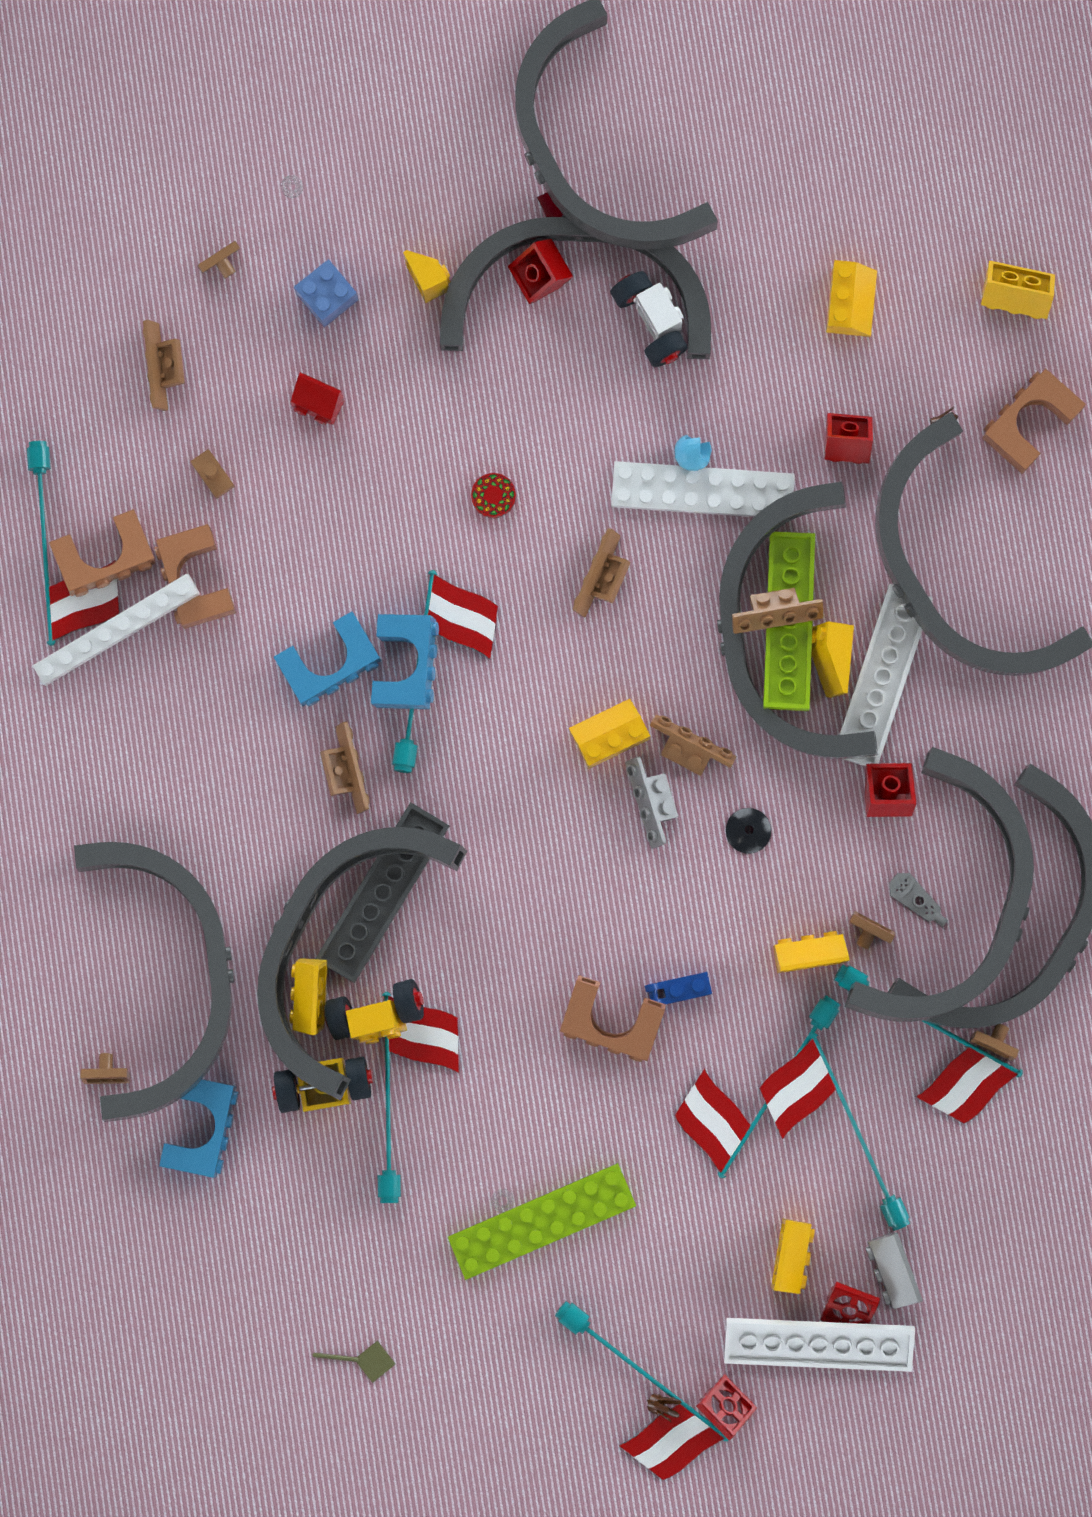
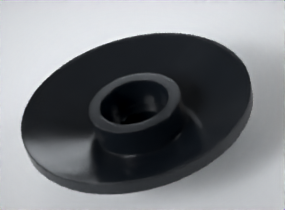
[726,808,771,854]

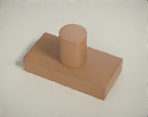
[197,241,240,279]
[190,449,235,499]
[850,910,895,950]
[969,1024,1019,1061]
[80,1053,130,1084]

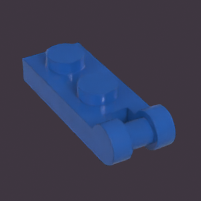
[644,972,712,1005]

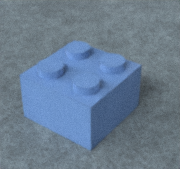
[294,259,359,328]

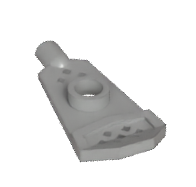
[889,873,948,927]

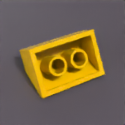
[826,260,877,337]
[981,260,1055,319]
[569,699,650,769]
[773,931,850,973]
[289,958,327,1035]
[771,1218,815,1294]

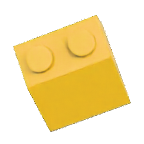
[403,250,451,303]

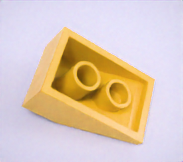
[811,621,854,698]

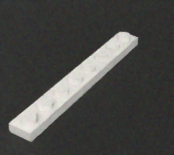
[33,574,200,686]

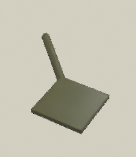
[313,1340,396,1383]

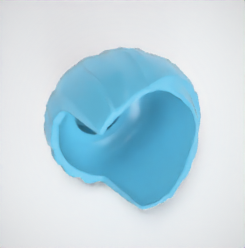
[674,435,712,471]

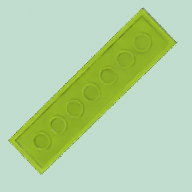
[763,531,815,711]
[448,1163,636,1280]

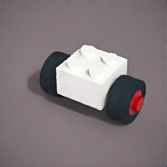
[610,271,688,367]

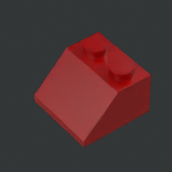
[508,239,573,304]
[290,372,344,425]
[824,413,873,464]
[865,763,917,817]

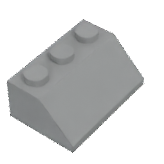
[865,1232,923,1309]

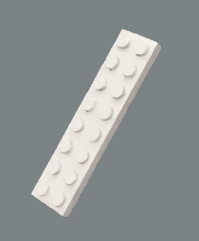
[611,461,795,517]
[839,584,933,767]
[724,1318,915,1372]

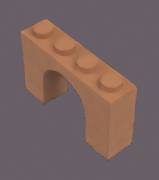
[982,368,1086,474]
[49,509,156,597]
[154,524,236,629]
[560,975,666,1062]

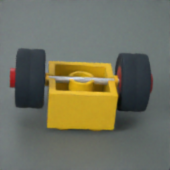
[325,979,424,1044]
[272,1057,373,1113]

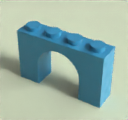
[274,611,381,707]
[371,614,439,710]
[159,1079,239,1178]

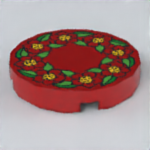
[471,473,516,519]

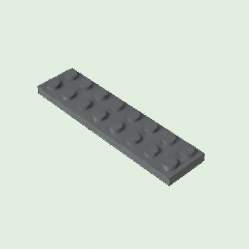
[315,802,450,983]

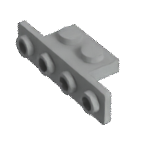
[625,756,679,849]

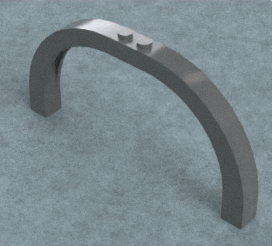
[515,0,718,249]
[440,215,711,359]
[875,412,1092,676]
[717,482,878,759]
[844,747,1034,1022]
[887,764,1092,1029]
[257,827,467,1101]
[74,842,234,1122]

